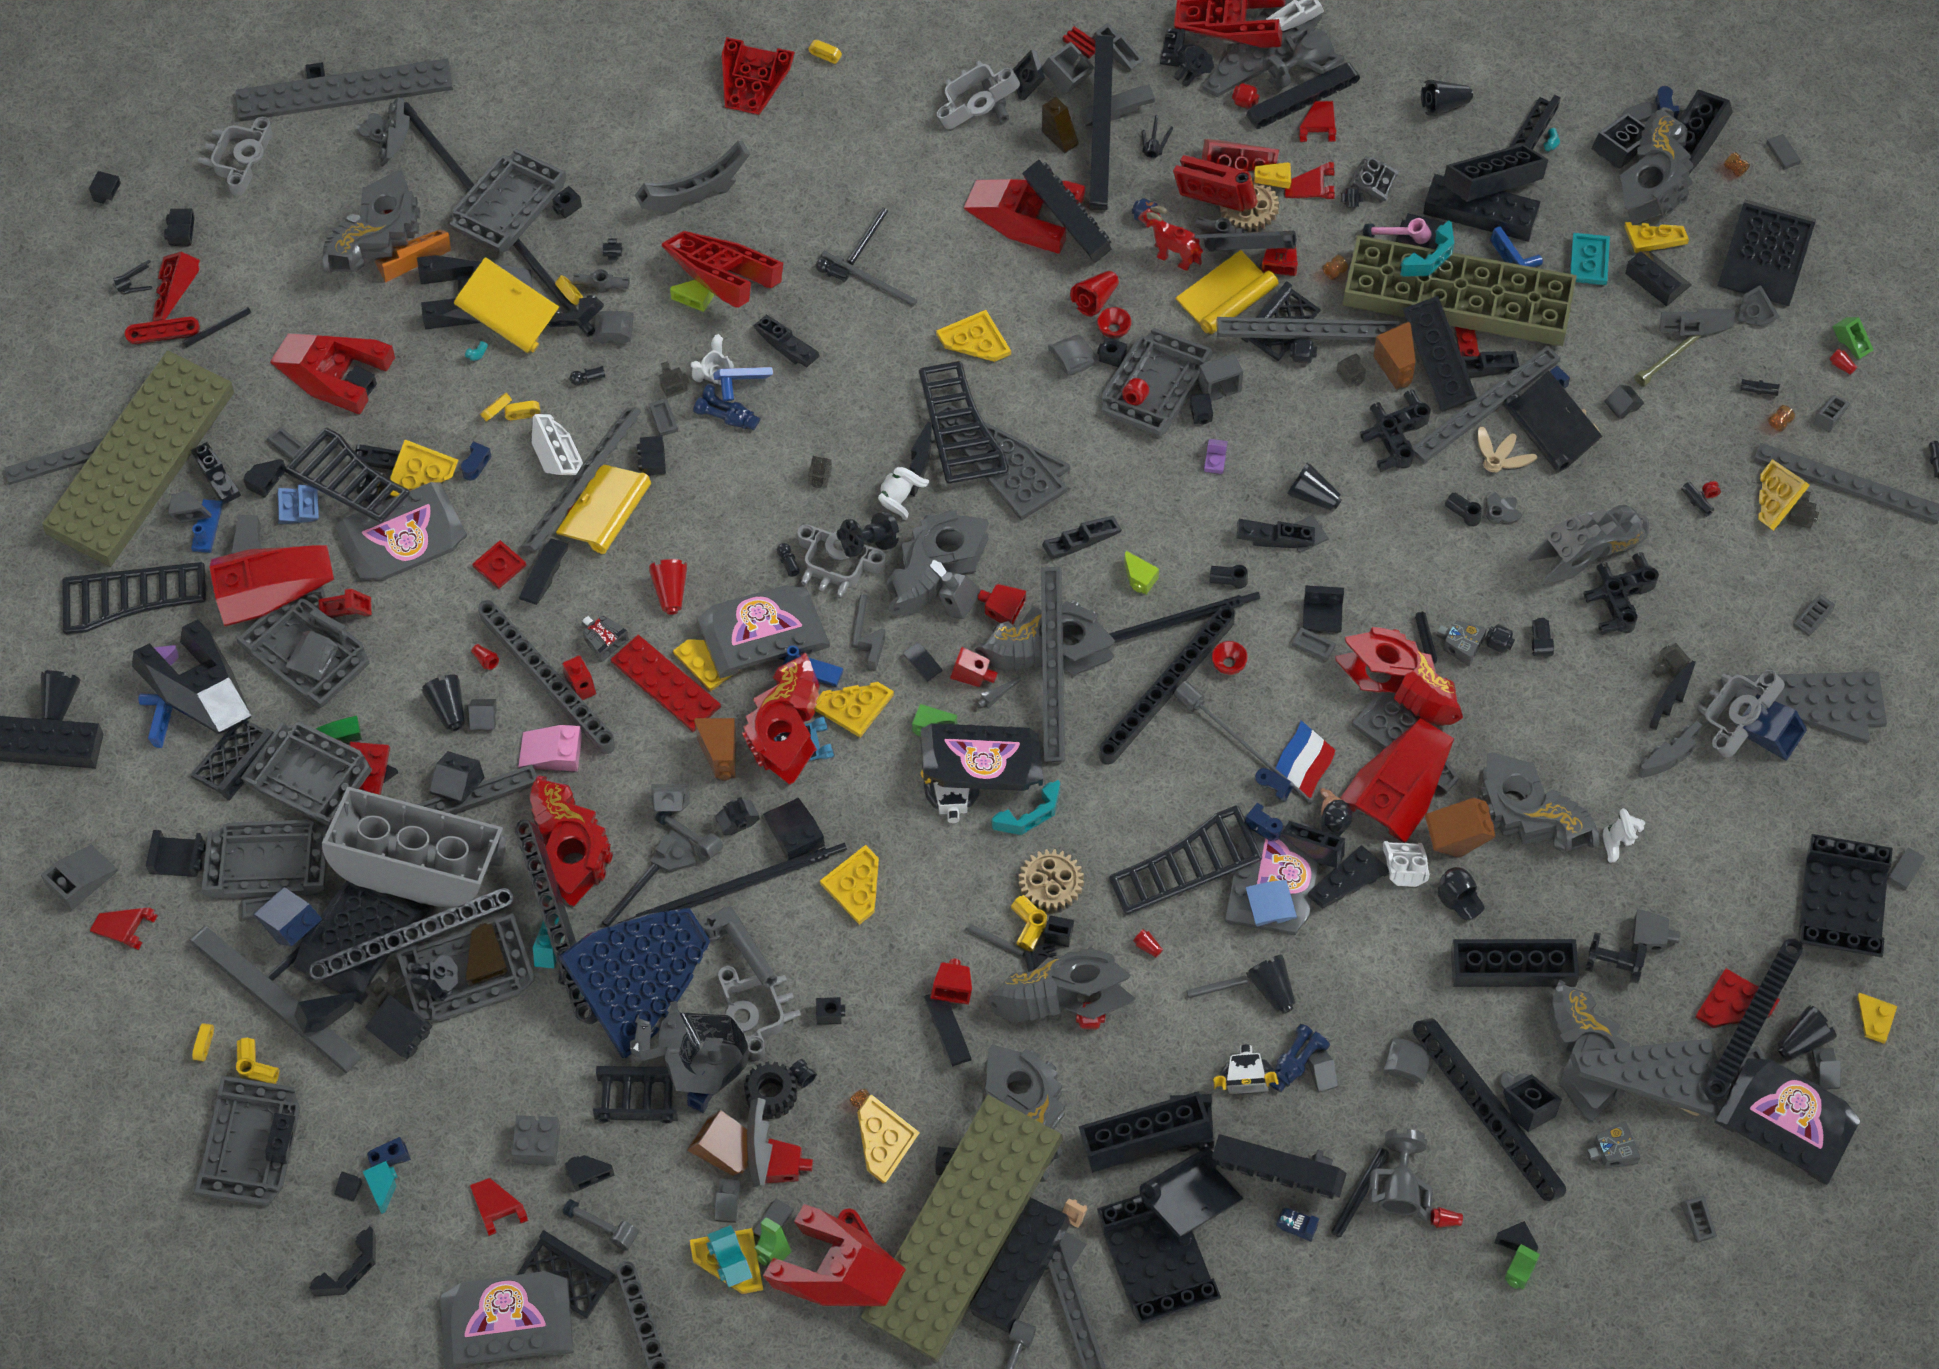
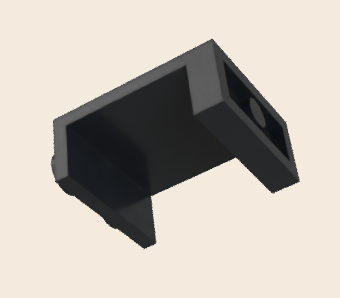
[146,830,206,877]

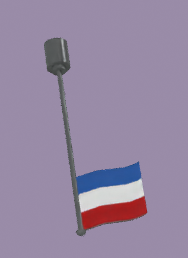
[1174,681,1335,804]

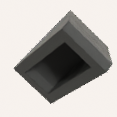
[1307,1050,1338,1093]

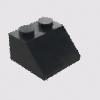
[430,751,485,804]
[1503,1074,1562,1132]

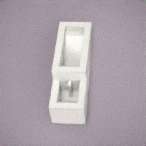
[1266,0,1324,31]

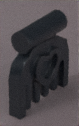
[1023,942,1057,972]

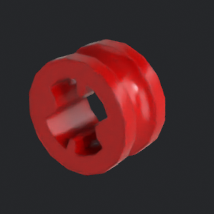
[1702,481,1721,499]

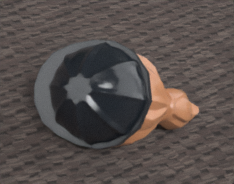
[1320,788,1353,836]

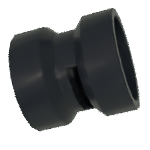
[789,1059,817,1088]

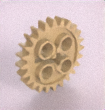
[1220,183,1279,232]
[1019,849,1084,912]

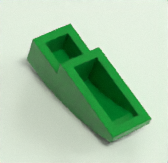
[316,716,362,743]

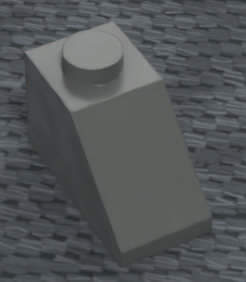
[168,491,212,523]

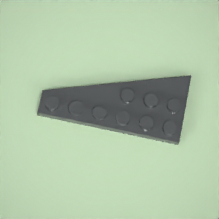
[1352,692,1459,794]

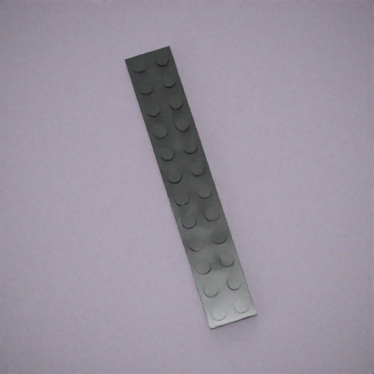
[236,58,453,121]

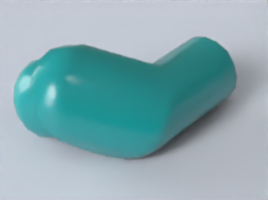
[1543,128,1560,151]
[465,341,488,361]

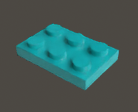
[1570,233,1610,285]

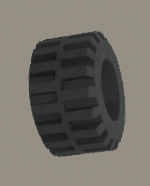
[744,1061,797,1119]

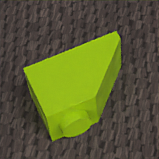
[670,280,714,312]
[1124,551,1159,595]

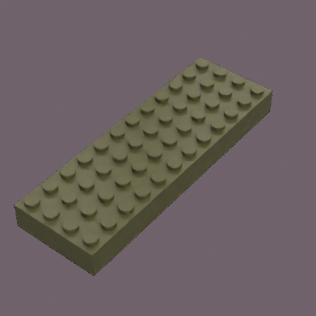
[1343,235,1577,346]
[42,350,234,567]
[861,1095,1063,1362]

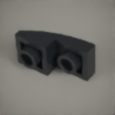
[903,642,943,682]

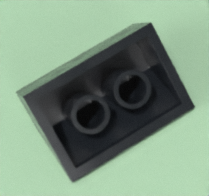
[1625,251,1692,307]

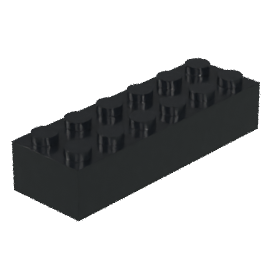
[1442,144,1548,201]
[1022,159,1112,263]
[1423,174,1541,242]
[0,716,104,769]
[1451,939,1579,987]
[1078,1091,1213,1173]
[1212,1134,1347,1200]
[970,1197,1070,1334]

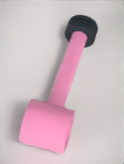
[1363,218,1432,244]

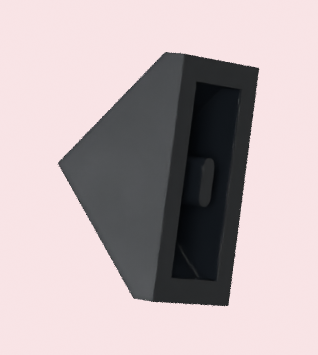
[1494,1221,1538,1252]

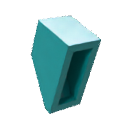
[363,1161,398,1214]

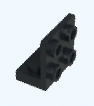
[1303,585,1344,633]

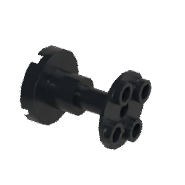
[836,511,899,557]
[1585,932,1647,984]

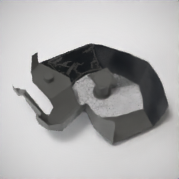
[630,1001,749,1094]

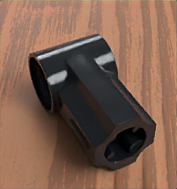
[1445,492,1482,527]
[1209,565,1248,589]
[1532,618,1554,656]

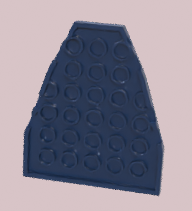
[559,908,710,1058]

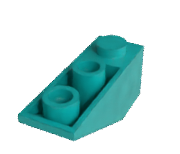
[533,917,563,968]

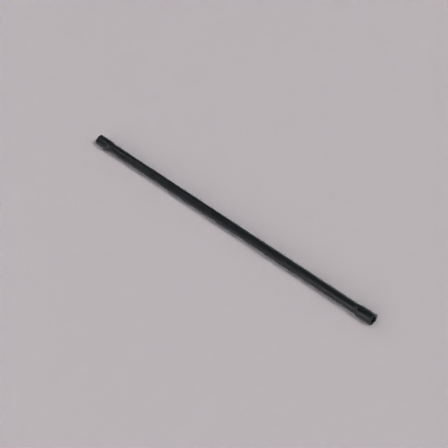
[403,102,595,337]

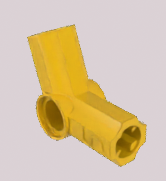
[1011,895,1047,952]
[236,1037,280,1084]

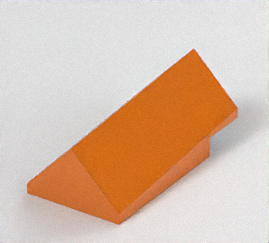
[374,229,451,283]

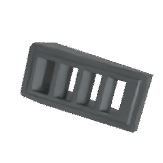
[1814,395,1850,432]
[1794,594,1835,636]
[1681,1196,1717,1242]

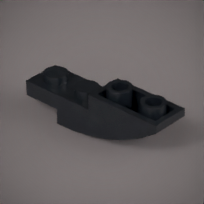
[753,314,820,368]
[190,442,241,504]
[1236,518,1315,548]

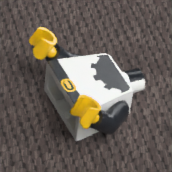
[920,770,980,823]
[1213,1044,1279,1094]

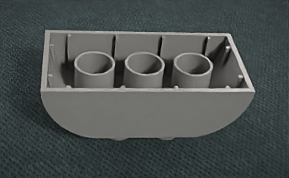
[322,787,503,907]

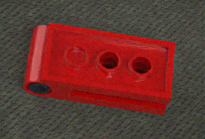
[1173,155,1258,212]

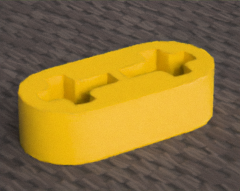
[808,40,842,64]
[555,275,583,305]
[480,392,512,421]
[504,401,541,421]
[192,1023,214,1062]

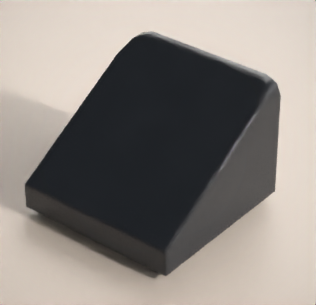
[305,62,325,79]
[334,1171,362,1202]

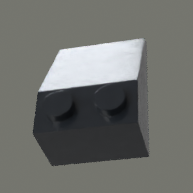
[1591,113,1645,169]
[763,798,825,860]

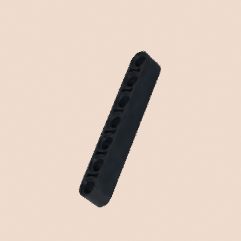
[1246,62,1360,129]

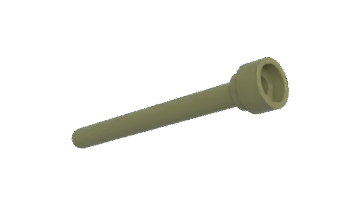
[1634,335,1701,387]

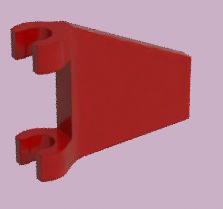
[1299,101,1336,142]
[1285,162,1335,199]
[90,907,158,950]
[470,1178,529,1236]

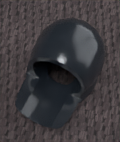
[1438,867,1485,921]

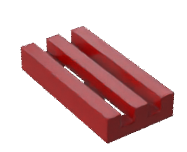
[1063,26,1095,59]

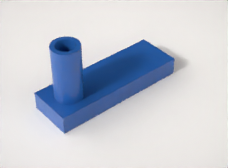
[1490,227,1543,267]
[713,367,773,401]
[191,499,223,553]
[783,646,843,687]
[138,693,173,748]

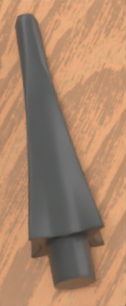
[976,677,1021,709]

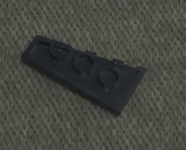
[1307,845,1390,909]

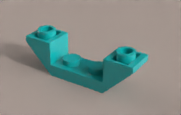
[1400,220,1454,277]
[992,780,1060,835]

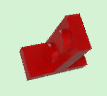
[319,589,372,618]

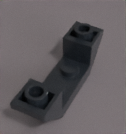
[548,295,604,327]
[309,1226,376,1297]

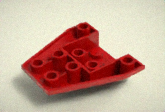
[722,37,795,115]

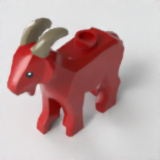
[1138,206,1203,271]

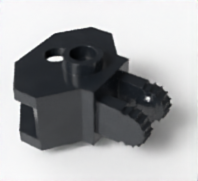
[1174,44,1214,87]
[715,797,760,835]
[411,955,458,1001]

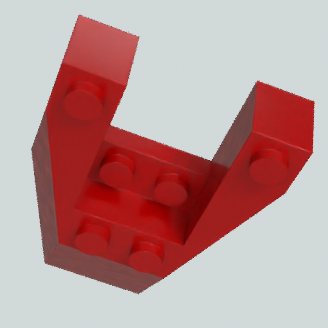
[1174,0,1286,48]
[964,179,1085,254]
[662,231,783,308]
[270,333,395,415]
[763,1204,906,1306]

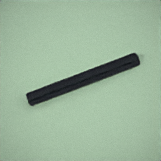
[1331,1148,1389,1238]

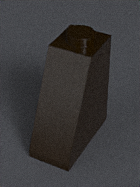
[1042,97,1079,153]
[466,923,508,987]

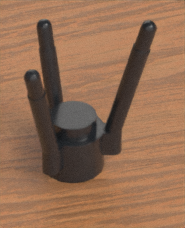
[1142,115,1173,158]
[113,260,153,294]

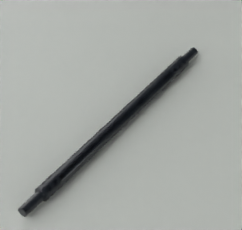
[1063,592,1260,658]
[617,842,847,924]

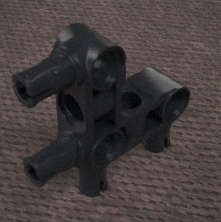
[1360,389,1431,472]
[1583,552,1659,635]

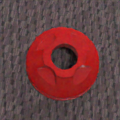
[1098,307,1131,338]
[1212,641,1248,675]

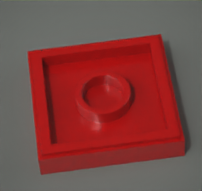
[472,540,527,589]

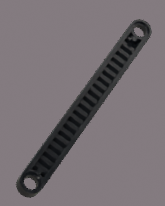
[1704,938,1803,1101]

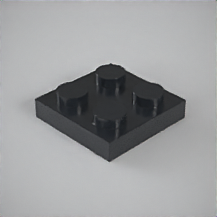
[1012,50,1045,100]

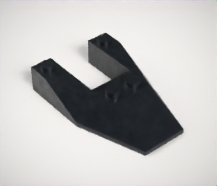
[417,255,533,330]
[132,619,251,734]

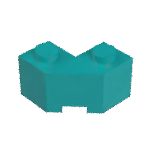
[706,1225,753,1287]

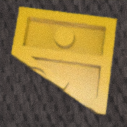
[1254,162,1291,189]
[1857,993,1897,1044]

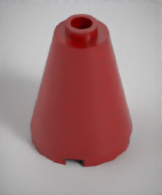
[1070,271,1119,317]
[649,559,687,615]

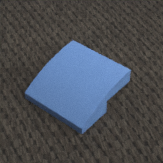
[277,485,319,524]
[1246,880,1297,927]

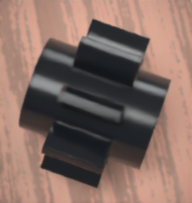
[1341,188,1363,207]
[603,238,622,261]

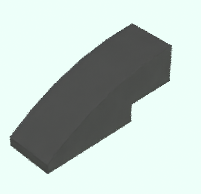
[1092,23,1144,71]

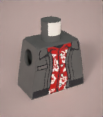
[581,616,629,662]

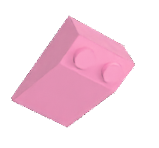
[518,725,582,772]

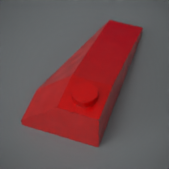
[1202,139,1279,172]
[153,251,200,321]

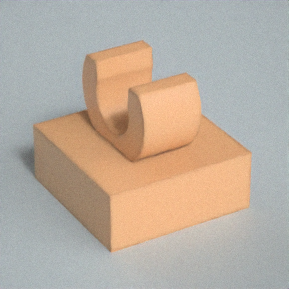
[1062,1198,1087,1228]

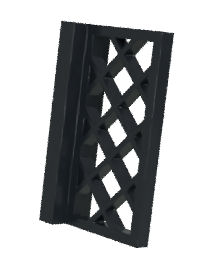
[1241,281,1321,361]
[191,720,274,801]
[517,1230,617,1319]

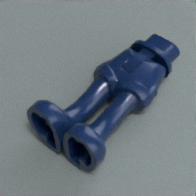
[693,383,761,430]
[1269,1024,1330,1092]

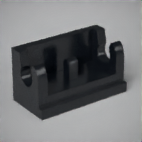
[1160,28,1185,67]

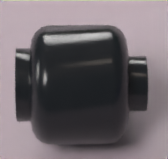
[1290,339,1317,364]
[1484,624,1515,653]

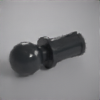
[816,259,850,282]
[569,366,605,385]
[776,543,800,577]

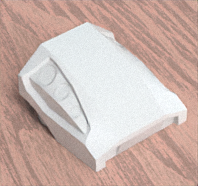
[1383,841,1430,887]

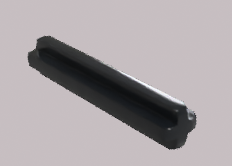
[1415,611,1437,664]

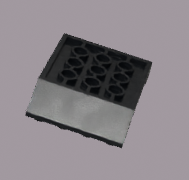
[1717,199,1816,306]
[1798,834,1893,958]
[294,880,430,1005]
[1097,1195,1221,1325]

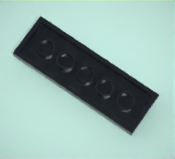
[1403,296,1477,412]

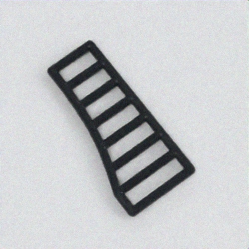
[919,361,1009,484]
[285,428,410,523]
[62,562,206,634]
[1109,805,1262,915]

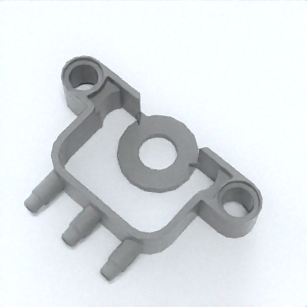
[937,61,1020,130]
[198,117,273,196]
[797,524,886,597]
[1697,670,1784,758]
[718,966,801,1061]

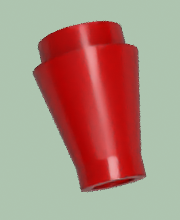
[1829,349,1858,375]
[471,644,499,670]
[1133,929,1164,958]
[1430,1207,1463,1228]

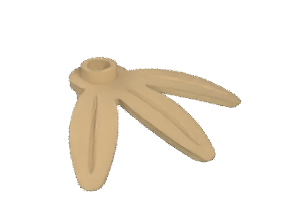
[1477,427,1538,472]

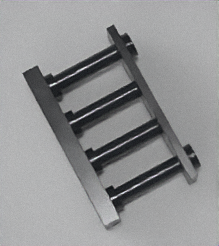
[593,1066,678,1124]

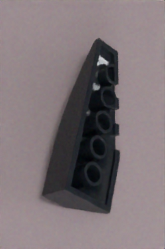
[1679,89,1733,174]

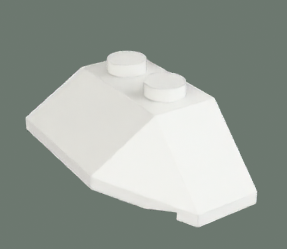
[532,414,583,475]

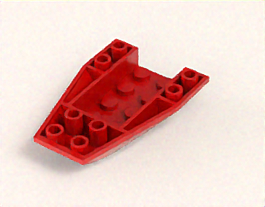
[209,545,335,626]
[1340,718,1454,843]

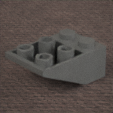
[41,844,118,910]

